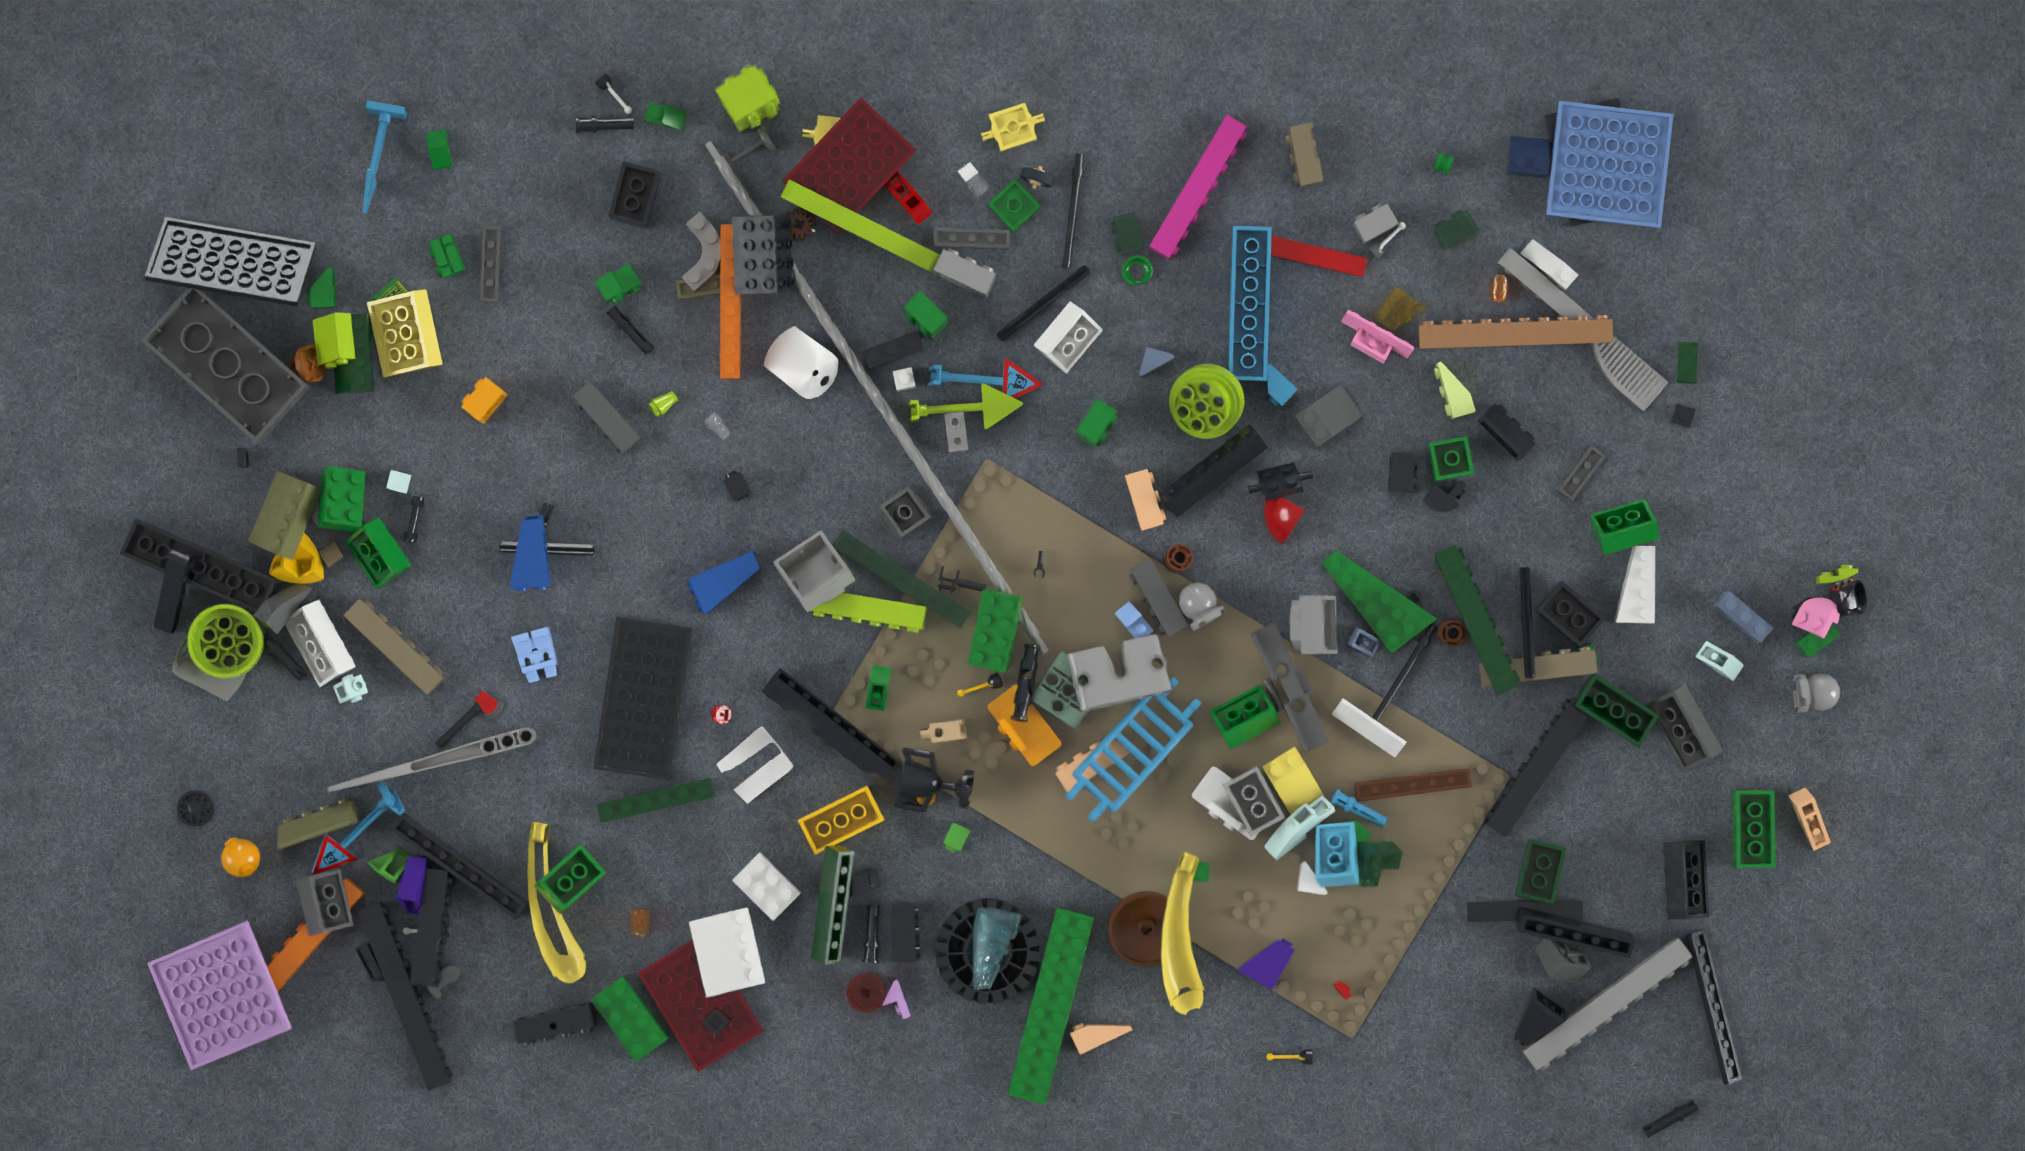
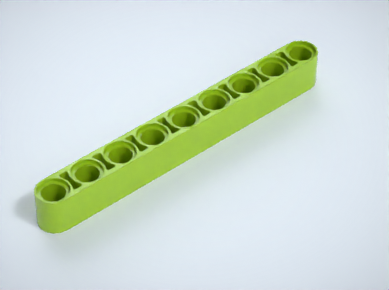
[781,180,940,273]

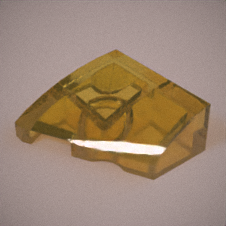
[1373,286,1427,331]

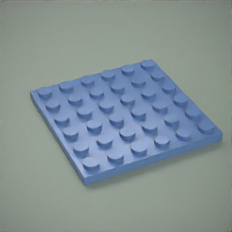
[1545,101,1673,229]

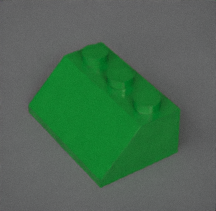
[345,518,411,590]
[1209,685,1281,750]

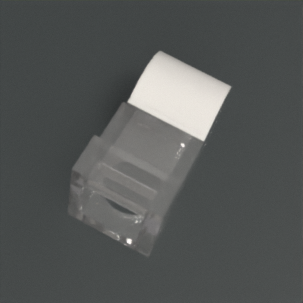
[956,161,991,199]

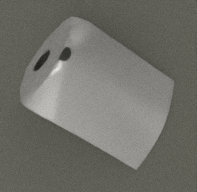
[172,633,247,701]

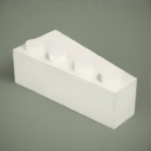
[1613,546,1655,624]

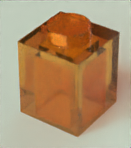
[629,908,652,937]

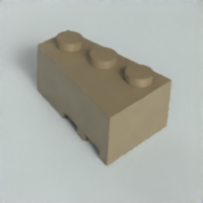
[1285,122,1323,188]

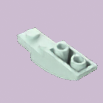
[1264,795,1335,861]

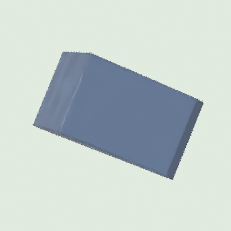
[1139,347,1175,378]
[1346,627,1381,657]

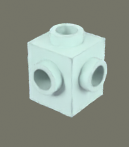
[333,674,368,704]

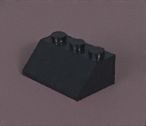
[1477,403,1536,461]

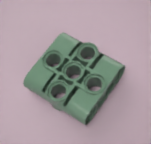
[1032,651,1088,729]

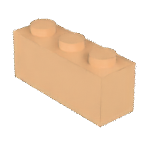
[1125,469,1166,531]

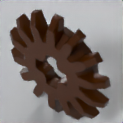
[787,208,816,242]

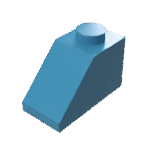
[1266,363,1298,407]

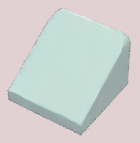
[386,470,411,494]

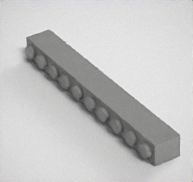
[1521,937,1692,1071]

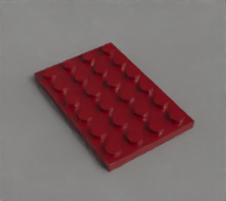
[782,97,916,234]
[638,939,764,1072]

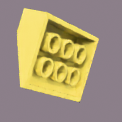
[367,290,443,378]

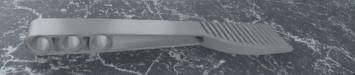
[1497,248,1668,412]
[328,727,536,792]

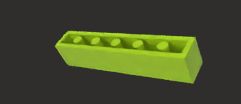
[810,593,928,633]

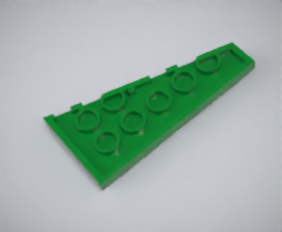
[1321,551,1437,654]

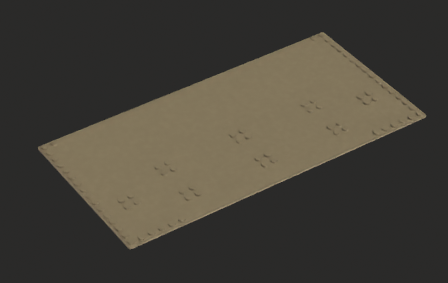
[833,459,1510,1038]

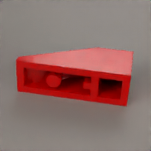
[884,171,932,225]

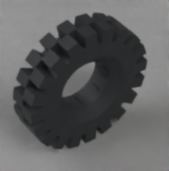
[935,898,1040,1004]

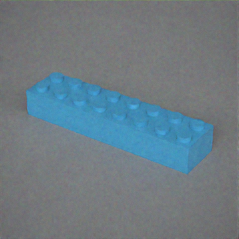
[1228,226,1272,382]

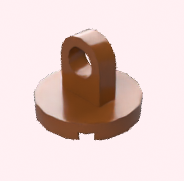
[288,345,326,383]

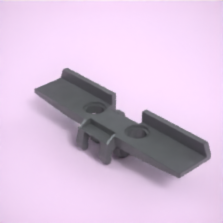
[1250,623,1329,753]

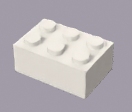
[732,852,801,921]

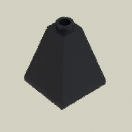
[1514,987,1565,1046]

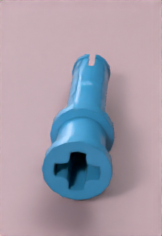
[1330,789,1387,828]

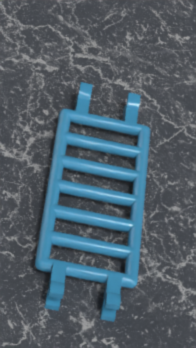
[1064,677,1202,822]

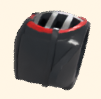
[1828,579,1868,618]

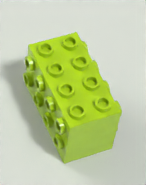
[715,65,780,133]

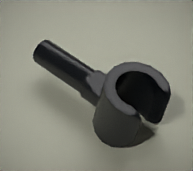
[1034,551,1045,578]

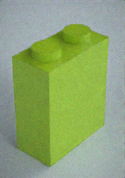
[313,313,355,369]

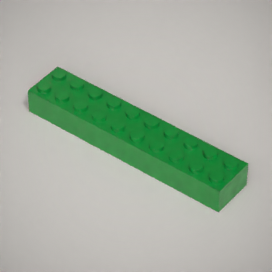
[1008,907,1094,1105]

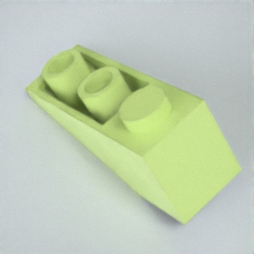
[1434,362,1476,419]

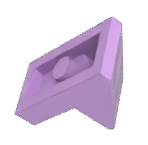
[882,979,911,1019]

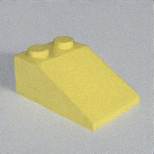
[1261,747,1324,815]

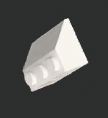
[1034,301,1103,374]

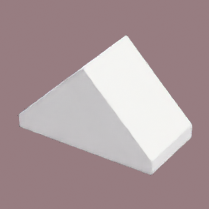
[1297,861,1328,895]

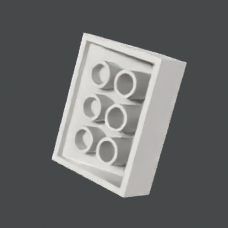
[689,907,765,997]

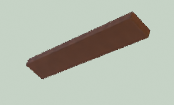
[1354,768,1472,802]

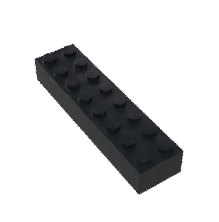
[120,519,281,612]

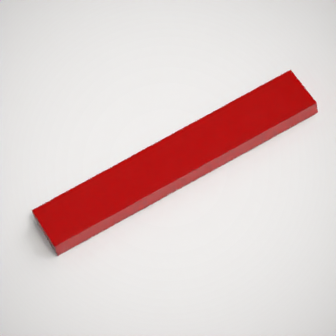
[1271,236,1368,277]

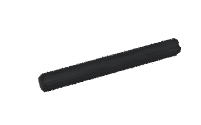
[499,541,595,556]

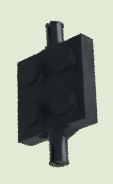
[1248,462,1313,501]

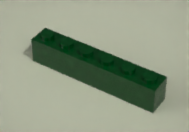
[597,778,715,823]
[811,845,854,965]

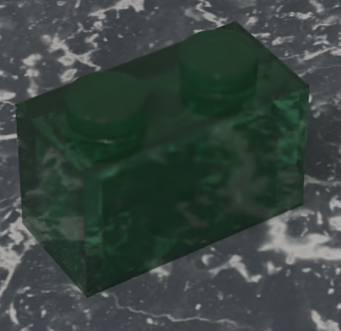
[1433,210,1479,250]
[1110,212,1145,256]

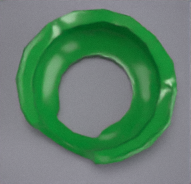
[1121,256,1153,285]

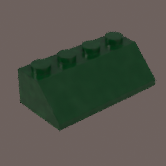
[334,314,374,394]
[1574,674,1659,748]

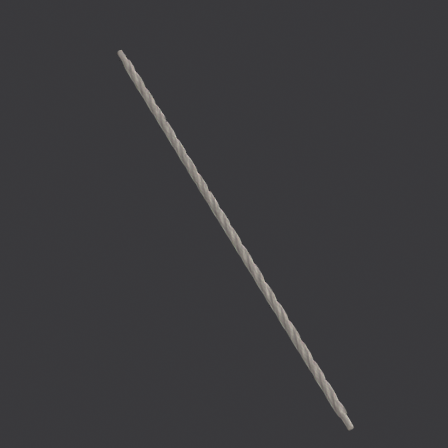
[705,141,1049,654]

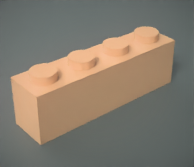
[1055,732,1131,792]

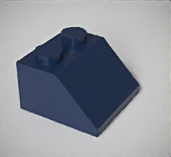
[1507,136,1549,178]

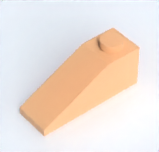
[1788,788,1831,851]
[1070,1023,1132,1055]

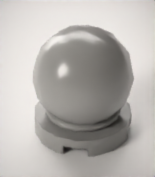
[1179,583,1226,632]
[1793,673,1840,713]

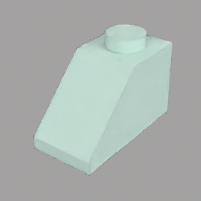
[1695,641,1744,681]

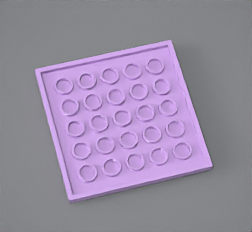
[147,921,292,1070]

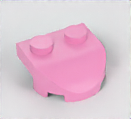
[1792,598,1839,638]

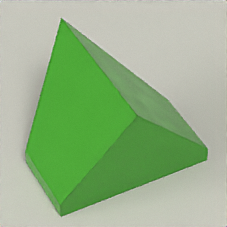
[367,847,412,883]

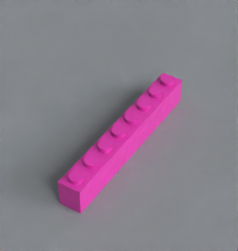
[1149,115,1247,260]

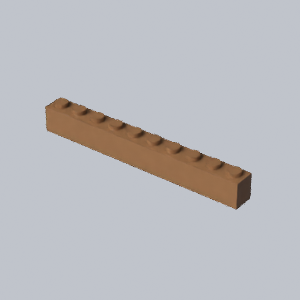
[1418,315,1613,349]

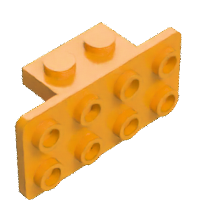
[987,685,1062,766]

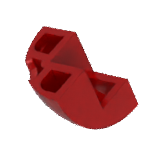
[1264,497,1305,544]

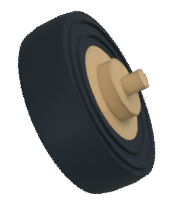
[1020,166,1055,189]

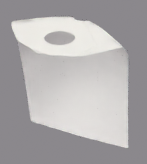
[764,326,838,399]
[717,726,793,804]

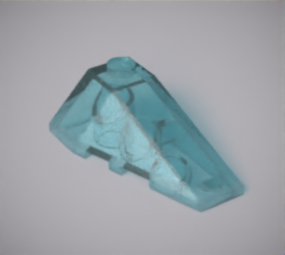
[973,908,1021,989]

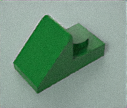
[644,102,687,131]

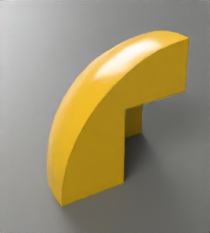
[269,533,324,584]

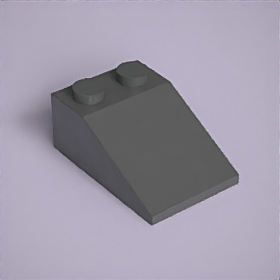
[1294,385,1363,449]

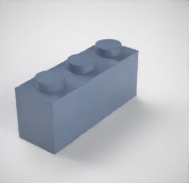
[1713,591,1773,643]

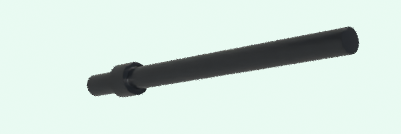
[1062,154,1084,268]
[1372,623,1437,722]

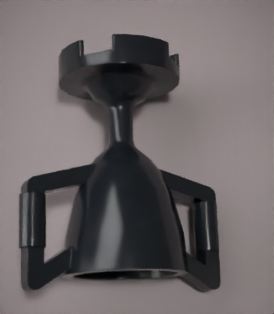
[894,747,975,812]

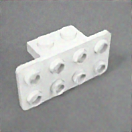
[1192,766,1259,840]

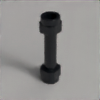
[403,496,424,543]

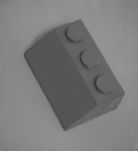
[296,869,354,936]

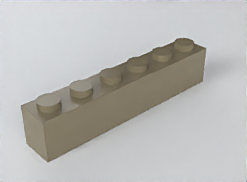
[343,599,445,695]
[1479,647,1598,686]

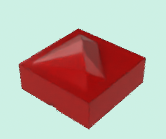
[1333,980,1352,1000]

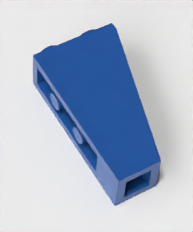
[510,515,551,591]
[688,551,761,614]

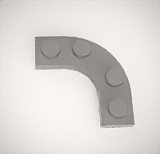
[682,212,721,292]

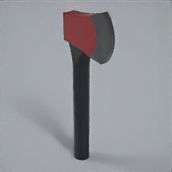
[435,690,503,748]

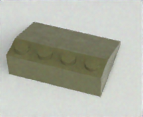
[248,471,321,560]
[277,798,361,849]

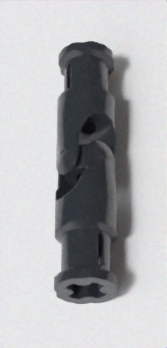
[1011,644,1040,722]

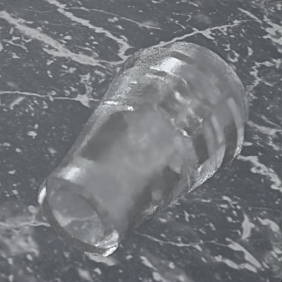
[703,412,731,440]

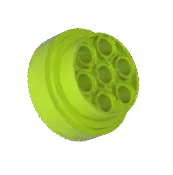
[1169,364,1244,439]
[187,604,264,679]

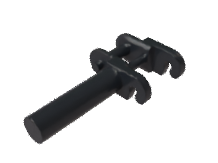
[937,566,986,594]

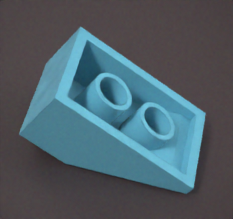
[1316,822,1359,887]

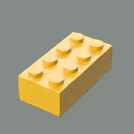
[798,785,885,855]

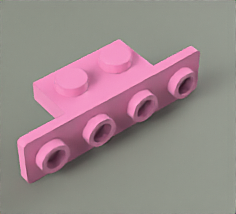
[1341,310,1414,363]

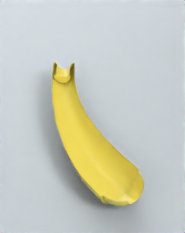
[527,822,586,983]
[1161,852,1204,1015]

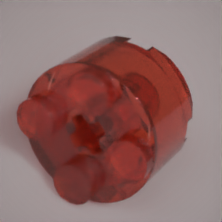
[846,972,886,1013]

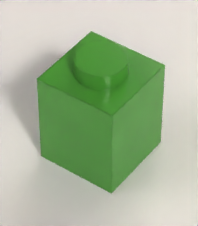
[943,822,970,853]

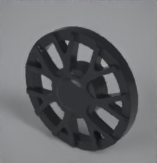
[177,791,213,827]

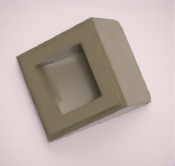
[319,541,346,568]

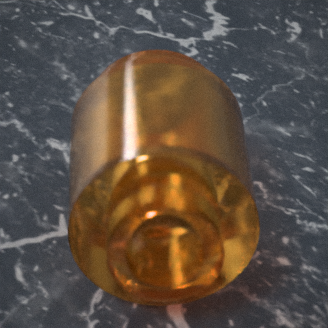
[1489,275,1509,302]

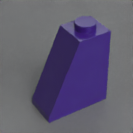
[397,855,431,915]
[1237,938,1295,990]

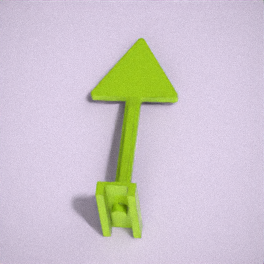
[908,383,1023,429]

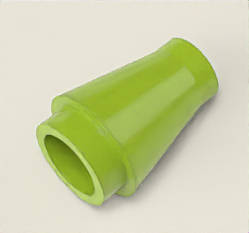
[648,391,678,417]

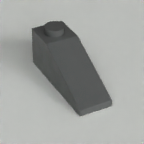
[253,583,312,634]

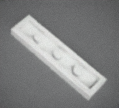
[1332,699,1406,757]

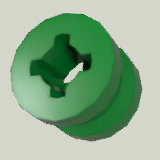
[1433,152,1454,175]

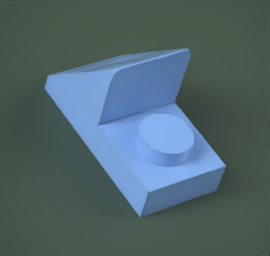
[1114,602,1154,639]

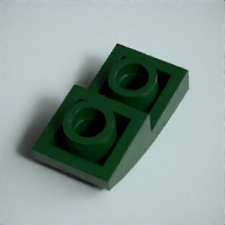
[1677,342,1698,384]

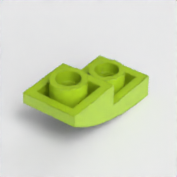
[1816,565,1858,584]

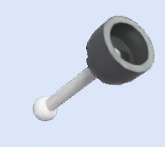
[1367,222,1406,260]

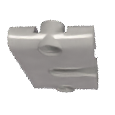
[1067,635,1172,712]

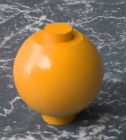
[221,837,260,877]

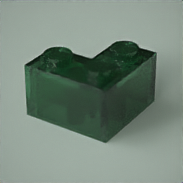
[1357,841,1403,887]

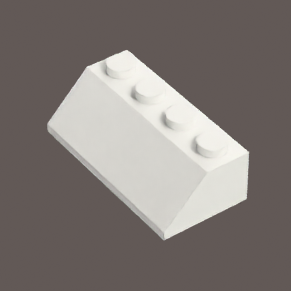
[285,600,356,688]

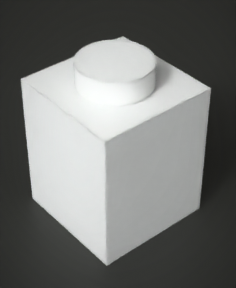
[893,368,916,392]

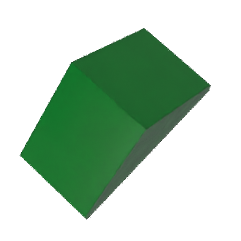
[427,129,453,170]

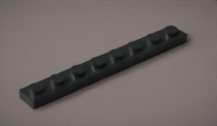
[1686,929,1742,1084]

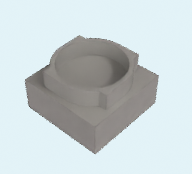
[773,530,855,612]
[1290,595,1338,654]

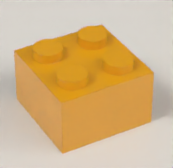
[461,377,508,424]

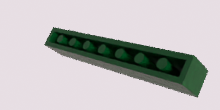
[1434,545,1520,696]

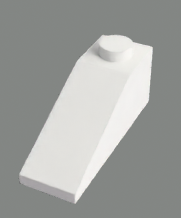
[1520,239,1578,291]

